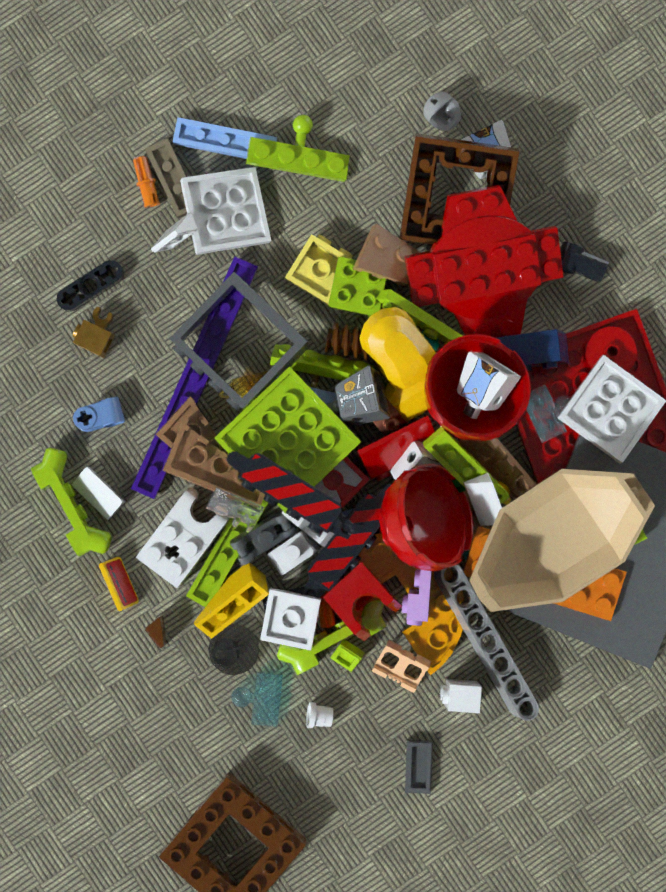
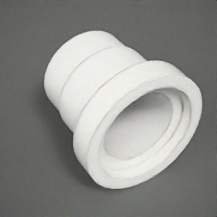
[306,702,333,728]

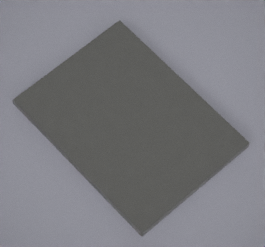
[507,434,666,669]

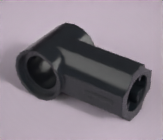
[560,242,609,283]

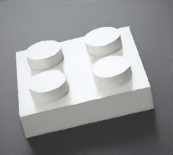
[260,588,322,651]

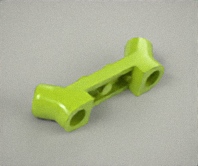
[31,447,112,557]
[277,600,387,675]

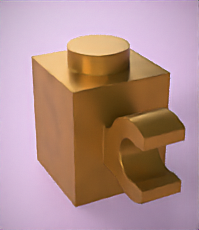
[72,307,115,358]

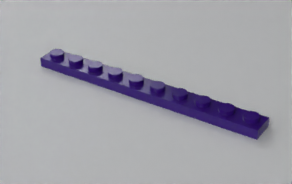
[131,256,258,499]

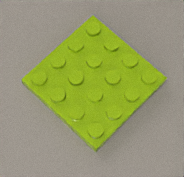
[214,366,361,514]

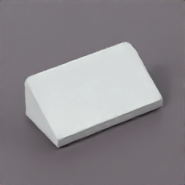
[151,213,197,253]
[72,466,126,520]
[464,473,502,526]

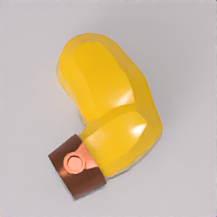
[360,307,435,437]

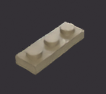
[145,138,187,219]

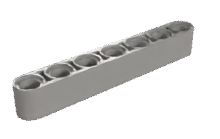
[434,565,539,721]

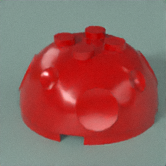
[424,334,531,441]
[379,464,473,571]

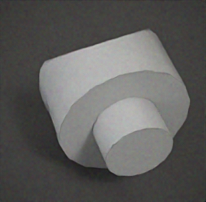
[423,92,461,131]

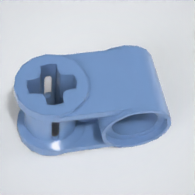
[73,397,125,432]

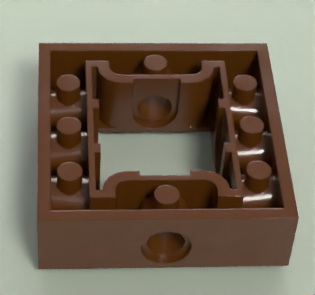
[400,133,519,245]
[159,772,306,892]

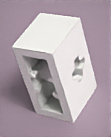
[440,679,482,713]

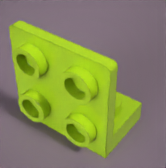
[328,257,386,319]

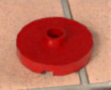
[585,326,637,371]

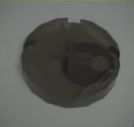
[208,623,260,675]

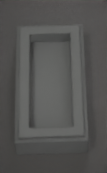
[405,740,433,794]

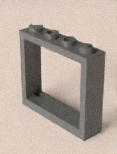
[169,272,310,411]

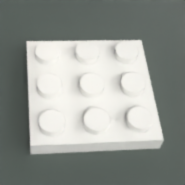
[180,167,271,255]
[557,355,666,464]

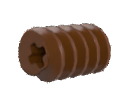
[325,322,375,361]

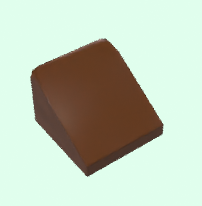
[145,615,167,648]

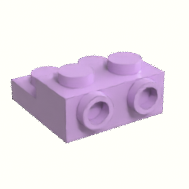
[402,569,432,626]

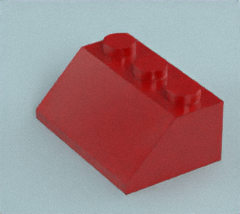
[357,415,435,482]

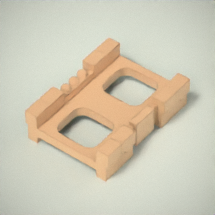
[372,640,431,693]

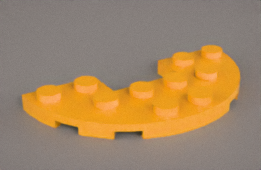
[358,533,464,675]

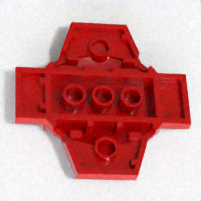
[404,185,563,338]

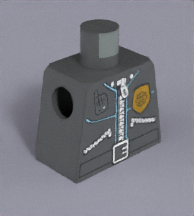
[327,366,391,425]

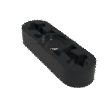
[56,260,124,312]

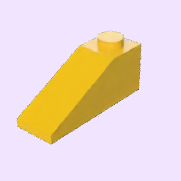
[194,563,269,639]

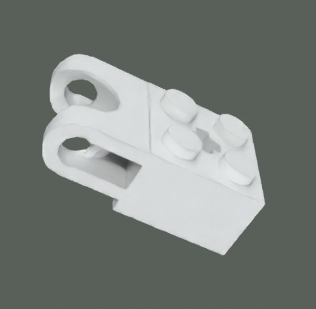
[136,487,230,588]

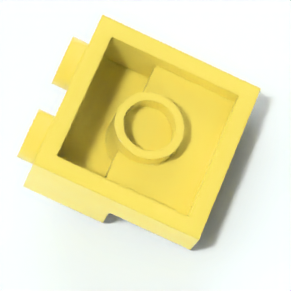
[285,234,353,306]

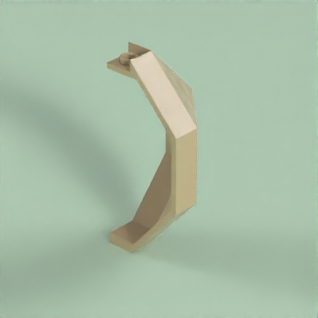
[469,469,655,612]

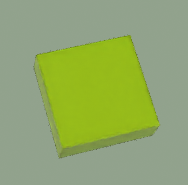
[330,639,365,672]

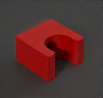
[323,562,402,641]

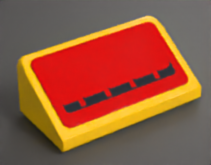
[99,557,139,612]

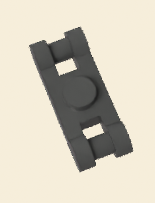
[230,510,298,565]

